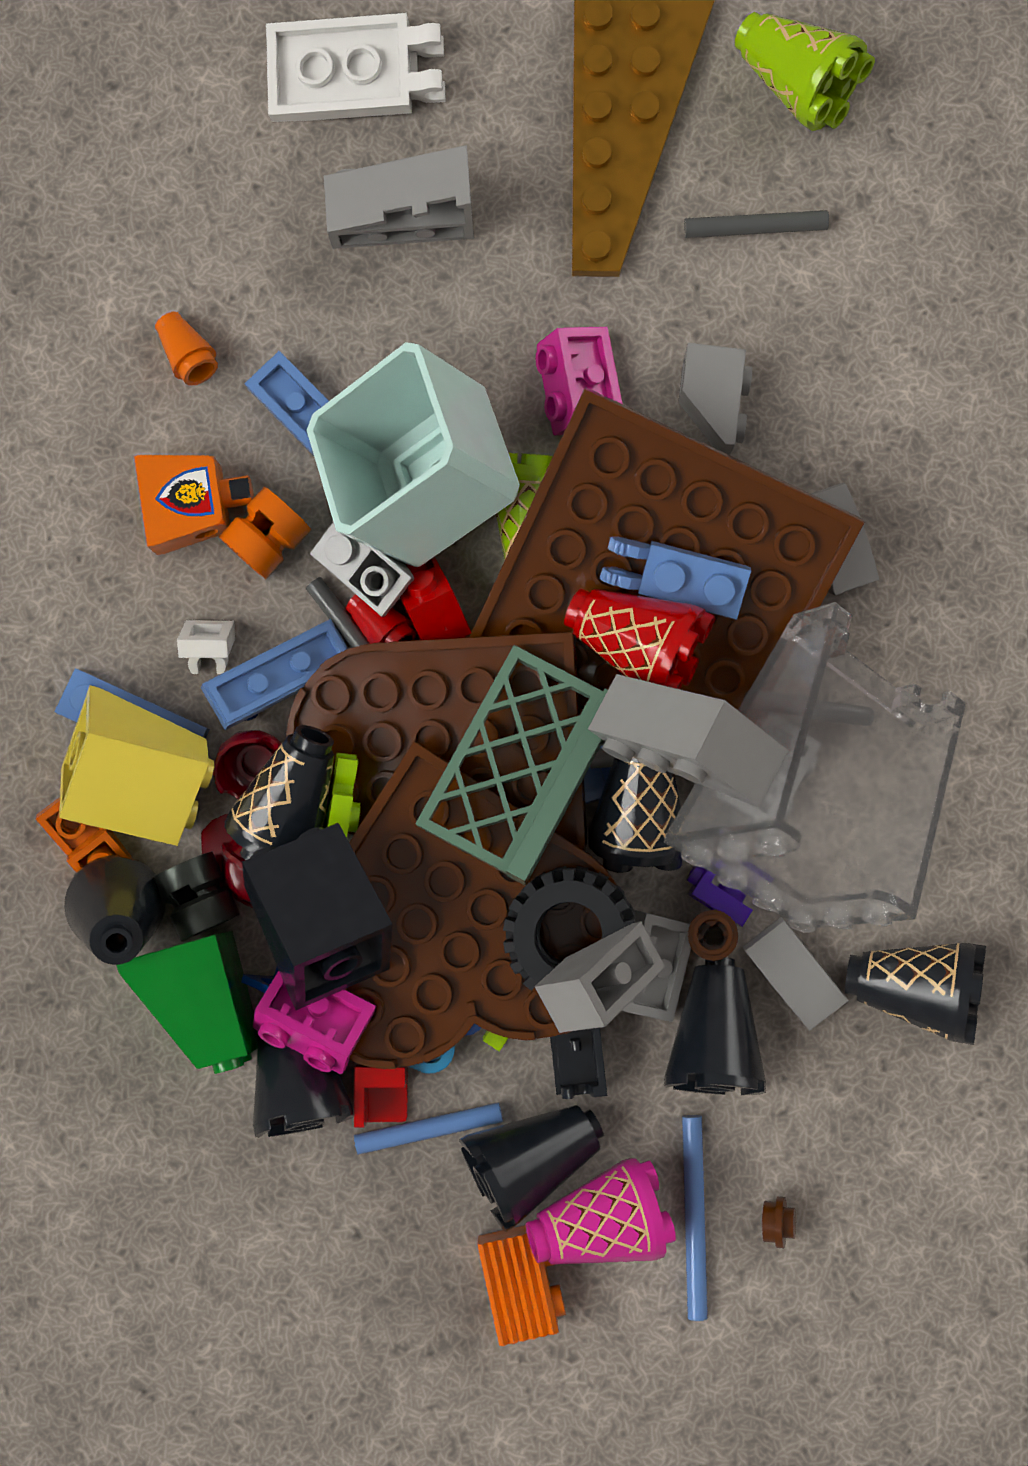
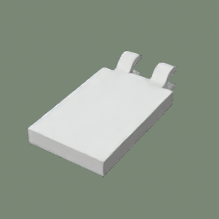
[266,13,446,122]

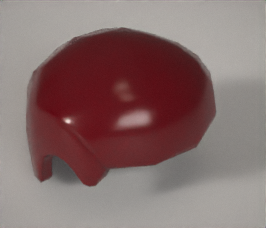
[213,730,282,799]

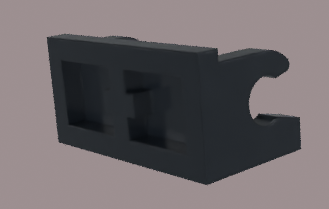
[550,1028,608,1099]

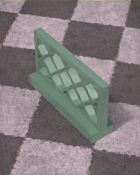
[415,645,608,886]

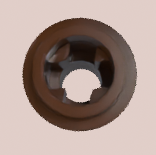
[688,910,738,961]

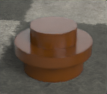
[762,1196,796,1249]

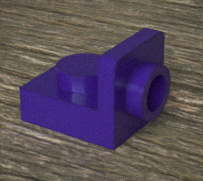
[686,852,753,927]

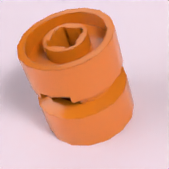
[218,486,311,580]

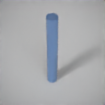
[354,1102,503,1155]

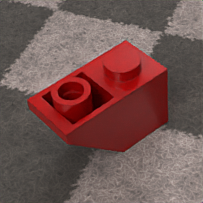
[400,556,471,640]

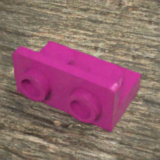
[535,326,623,436]
[253,971,376,1074]

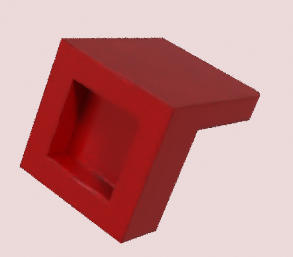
[354,1063,408,1128]

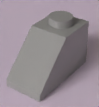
[534,921,665,1033]

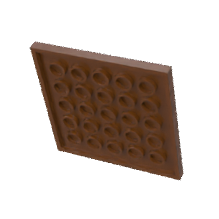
[470,387,865,725]

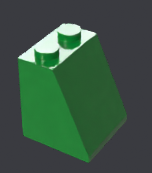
[116,931,258,1074]

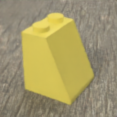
[59,685,214,846]

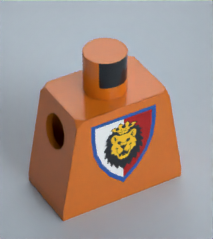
[134,455,254,555]

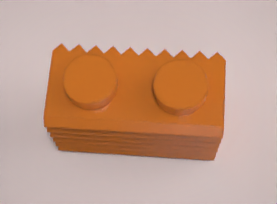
[477,1225,566,1346]

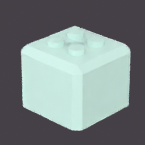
[307,342,520,567]

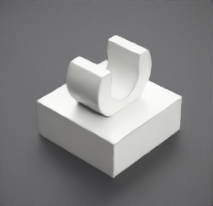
[177,620,235,674]

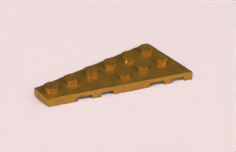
[572,0,715,277]

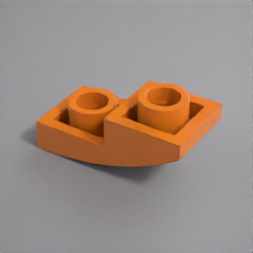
[36,797,134,873]

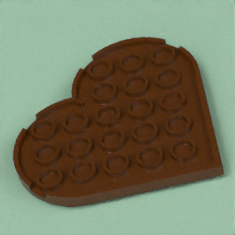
[286,631,587,851]
[344,741,617,1069]

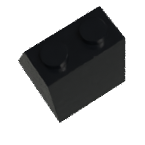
[242,823,393,1010]

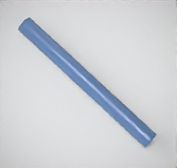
[682,1115,708,1321]

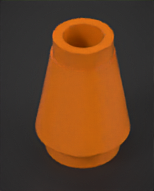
[155,312,218,386]

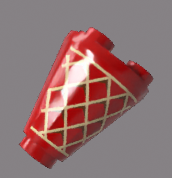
[564,588,715,689]

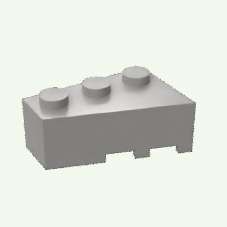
[324,145,474,249]
[588,674,788,808]

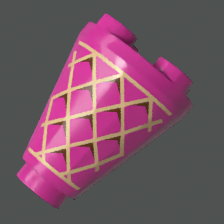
[526,1158,676,1265]

